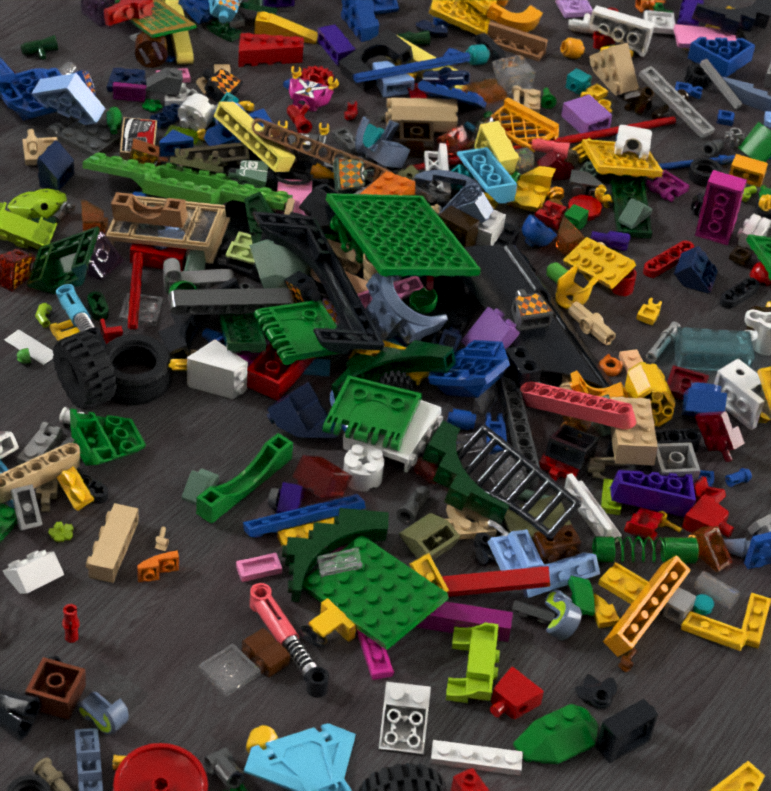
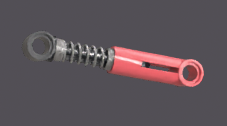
[250,583,329,698]

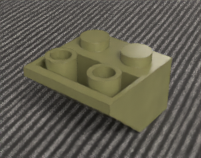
[398,513,461,560]

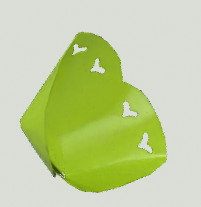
[7,189,67,220]

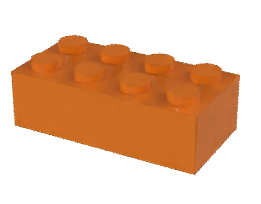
[360,171,416,196]

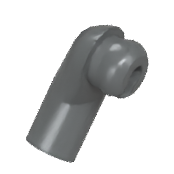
[52,201,75,223]

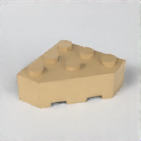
[590,43,639,96]

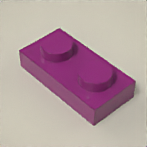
[113,82,146,102]

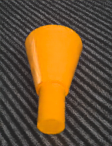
[310,162,334,179]

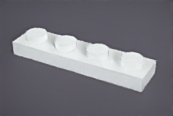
[430,740,523,776]

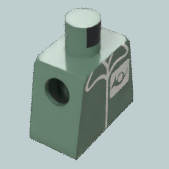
[228,160,268,189]

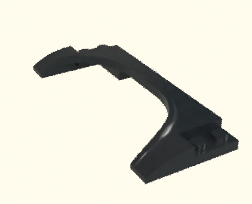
[252,211,385,354]

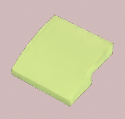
[225,231,255,265]

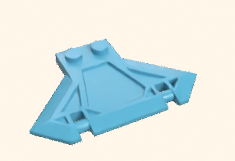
[244,723,356,791]

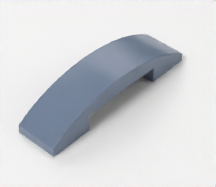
[412,170,482,190]

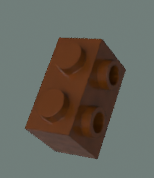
[533,524,581,564]

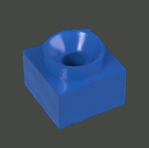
[681,382,727,417]

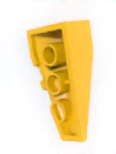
[255,12,318,44]

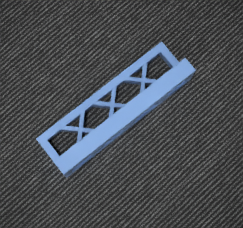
[523,552,600,598]

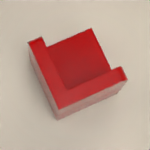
[100,319,123,344]

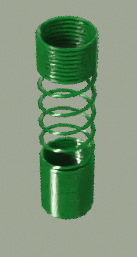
[592,536,698,564]

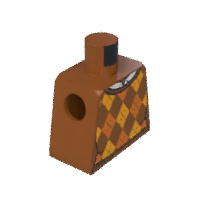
[129,138,168,167]

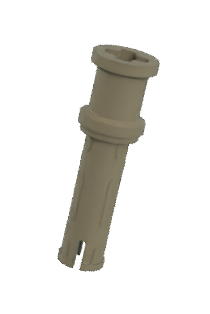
[33,757,73,791]

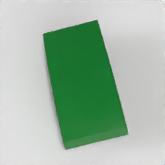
[568,575,595,616]

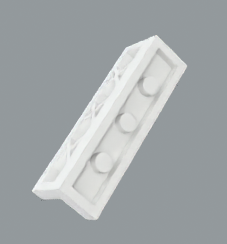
[424,143,451,204]
[564,473,622,543]

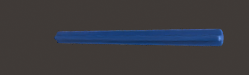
[353,52,470,83]

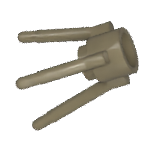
[587,457,626,480]

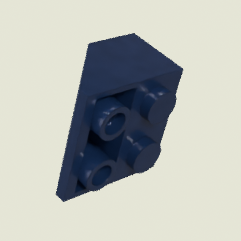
[37,140,75,193]
[674,246,718,293]

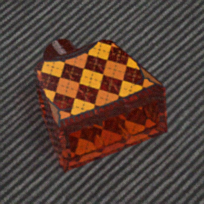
[0,248,35,292]

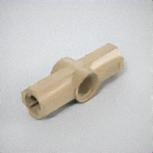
[568,301,616,346]

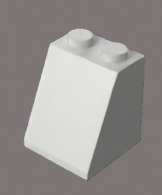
[187,340,248,399]

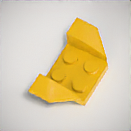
[507,166,556,212]

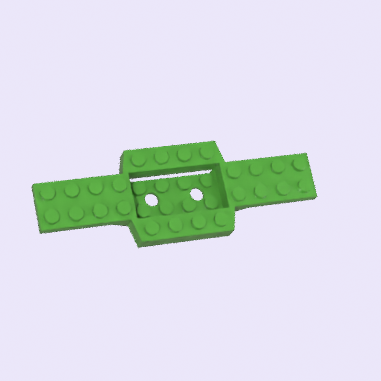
[82,153,293,210]

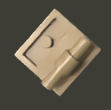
[23,129,57,165]

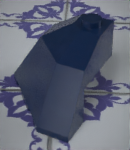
[266,381,337,438]

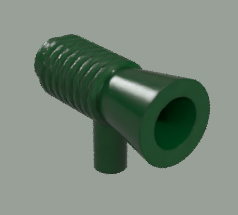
[398,30,430,46]
[20,35,58,60]

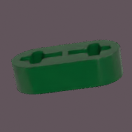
[87,291,109,321]

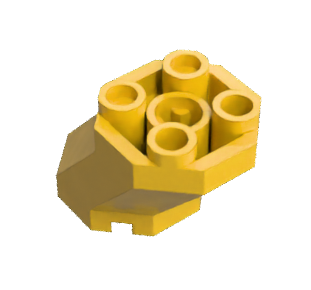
[625,362,675,427]

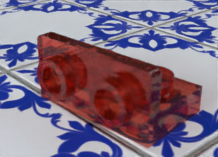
[437,125,475,157]

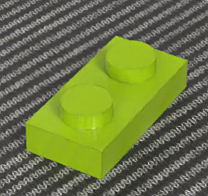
[601,478,622,515]

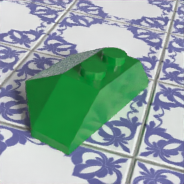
[513,704,599,764]

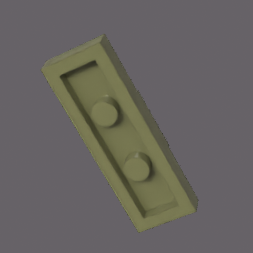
[170,148,224,173]

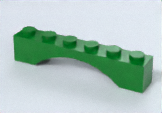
[196,433,293,524]

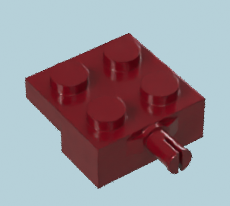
[695,411,745,462]

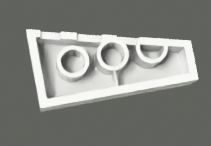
[589,6,655,57]

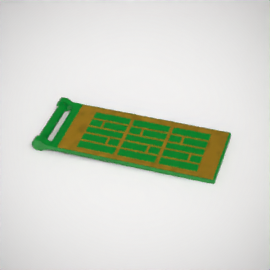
[108,0,197,38]

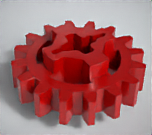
[299,65,334,88]

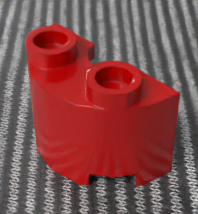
[535,200,566,230]
[624,508,664,541]

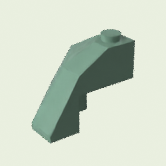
[249,239,312,288]

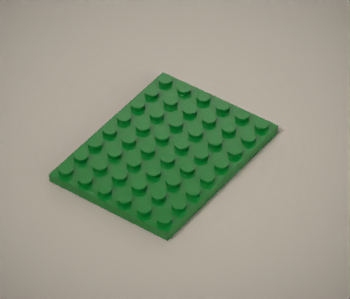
[325,193,481,277]

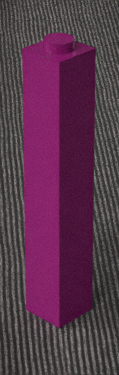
[415,602,513,642]

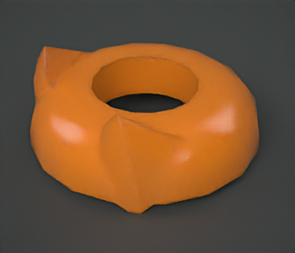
[599,354,623,377]

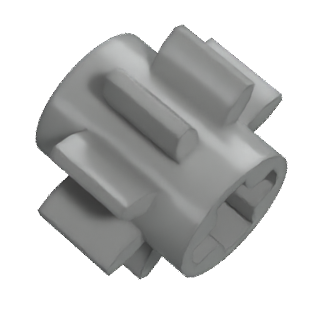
[724,128,745,148]

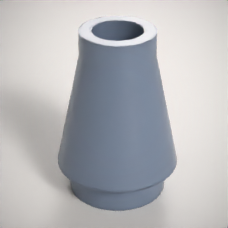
[720,538,751,558]

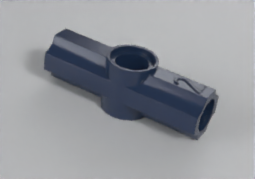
[423,67,471,88]

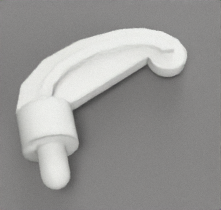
[488,520,509,536]

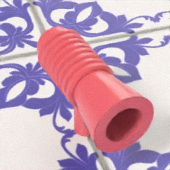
[531,138,570,159]

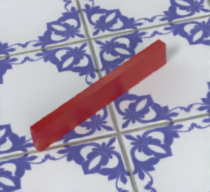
[442,566,551,597]

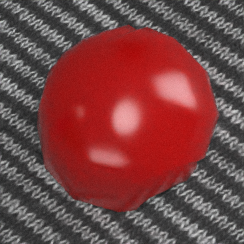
[749,261,771,286]

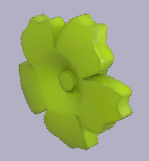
[48,521,74,542]

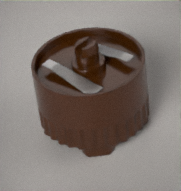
[135,32,167,68]

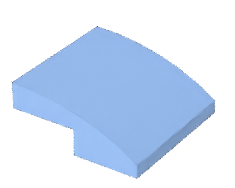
[488,530,544,571]

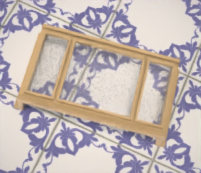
[103,196,230,264]

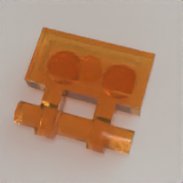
[467,78,508,103]

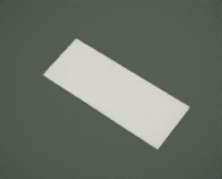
[4,330,54,365]

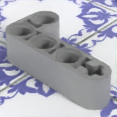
[163,258,234,295]

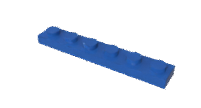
[243,494,365,538]

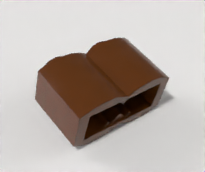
[241,628,290,677]

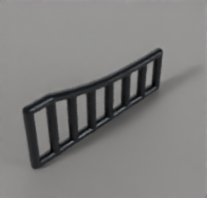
[457,425,582,539]

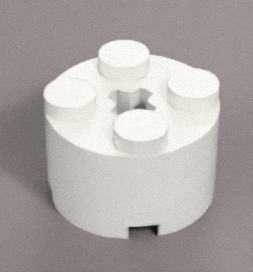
[178,93,216,132]
[343,444,384,492]

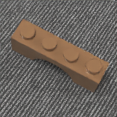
[111,192,188,228]

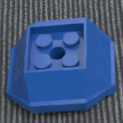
[0,68,62,121]
[428,340,510,398]

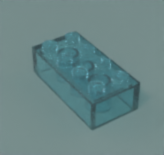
[674,327,755,371]

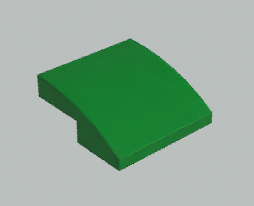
[738,122,771,162]

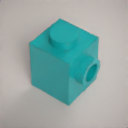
[565,68,592,95]

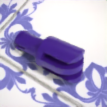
[591,231,630,251]

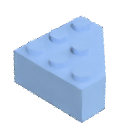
[31,73,105,125]

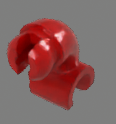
[344,101,358,120]

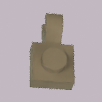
[36,479,58,512]

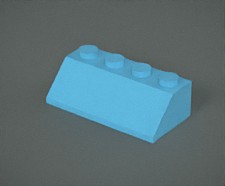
[457,147,517,204]

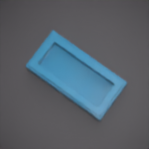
[303,359,331,376]

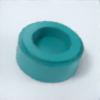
[693,594,714,615]

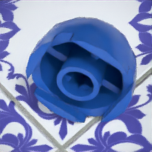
[522,214,557,247]

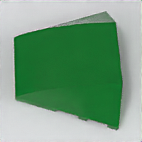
[70,408,146,466]

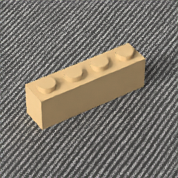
[86,503,138,583]

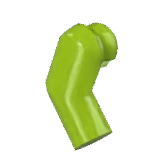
[741,185,757,202]
[35,303,52,328]

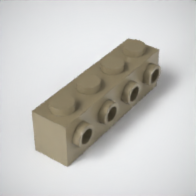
[179,143,250,170]

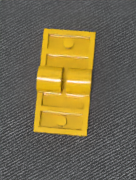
[563,237,636,289]

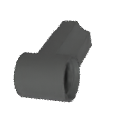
[204,747,245,789]

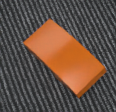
[137,550,179,582]

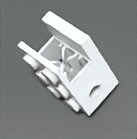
[714,359,771,430]

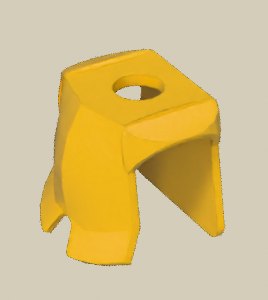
[555,264,598,309]

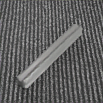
[700,59,742,109]

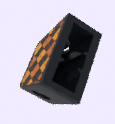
[202,68,243,103]
[284,271,323,303]

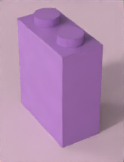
[561,94,612,133]
[461,307,520,349]

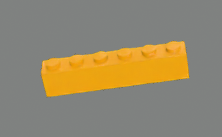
[603,555,691,657]

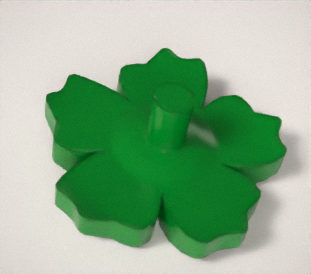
[142,99,162,112]

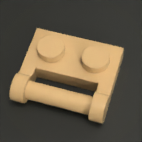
[512,85,541,113]

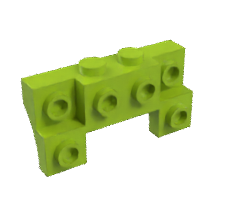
[0,202,57,250]
[446,622,500,703]

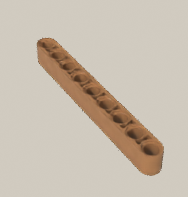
[251,118,391,181]

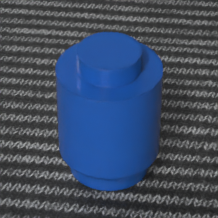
[447,408,476,430]

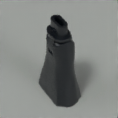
[0,688,41,740]

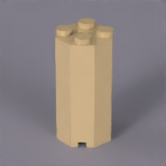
[385,98,458,134]

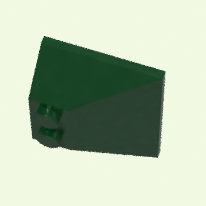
[27,226,100,294]

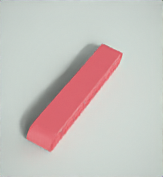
[520,381,637,429]

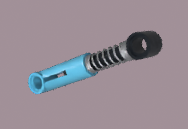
[56,284,107,349]

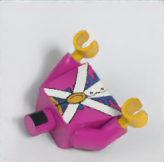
[289,66,339,112]

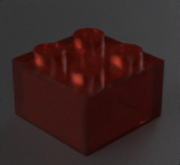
[292,455,353,498]

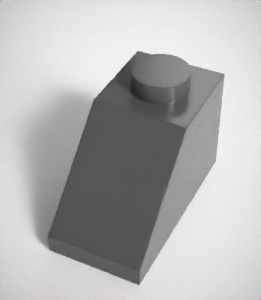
[146,67,183,96]

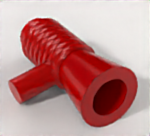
[287,103,312,134]

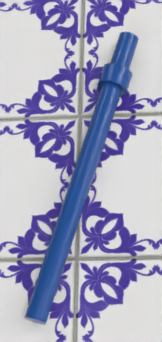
[659,155,736,170]

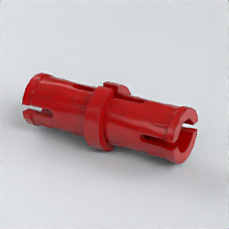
[62,604,80,643]

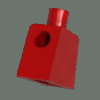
[682,494,734,540]
[490,666,544,719]

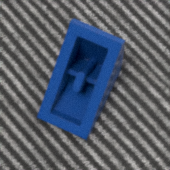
[159,130,194,157]

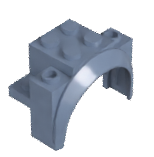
[365,273,448,347]

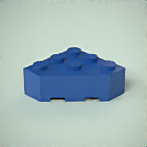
[341,0,379,42]
[688,37,755,77]

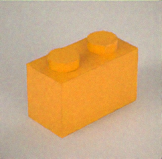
[729,154,768,187]

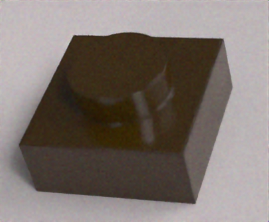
[729,245,753,266]

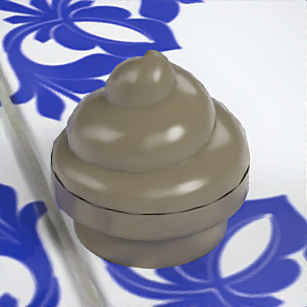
[564,149,579,166]

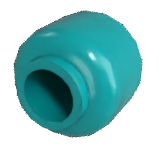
[466,44,490,66]

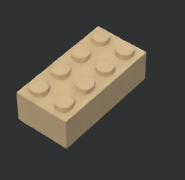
[610,397,658,465]

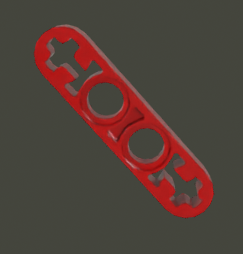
[643,241,694,278]

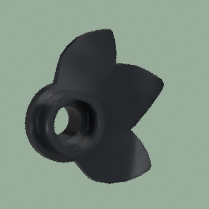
[474,532,498,565]
[575,674,617,709]

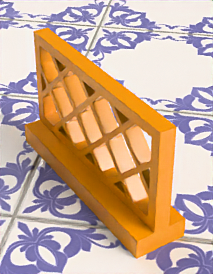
[483,97,559,153]

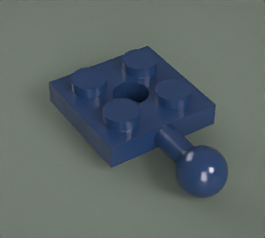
[107,67,146,92]

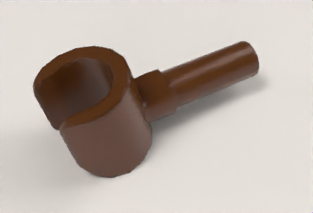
[618,648,637,673]

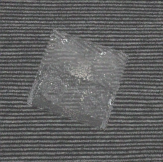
[492,55,536,94]

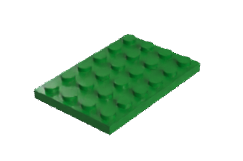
[302,535,449,650]

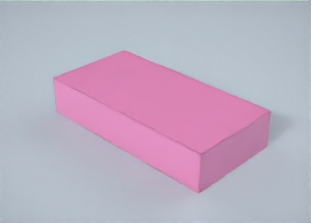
[236,553,282,582]

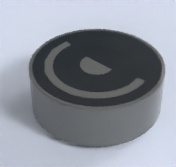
[268,488,281,509]

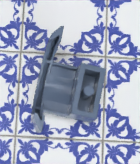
[355,117,410,169]

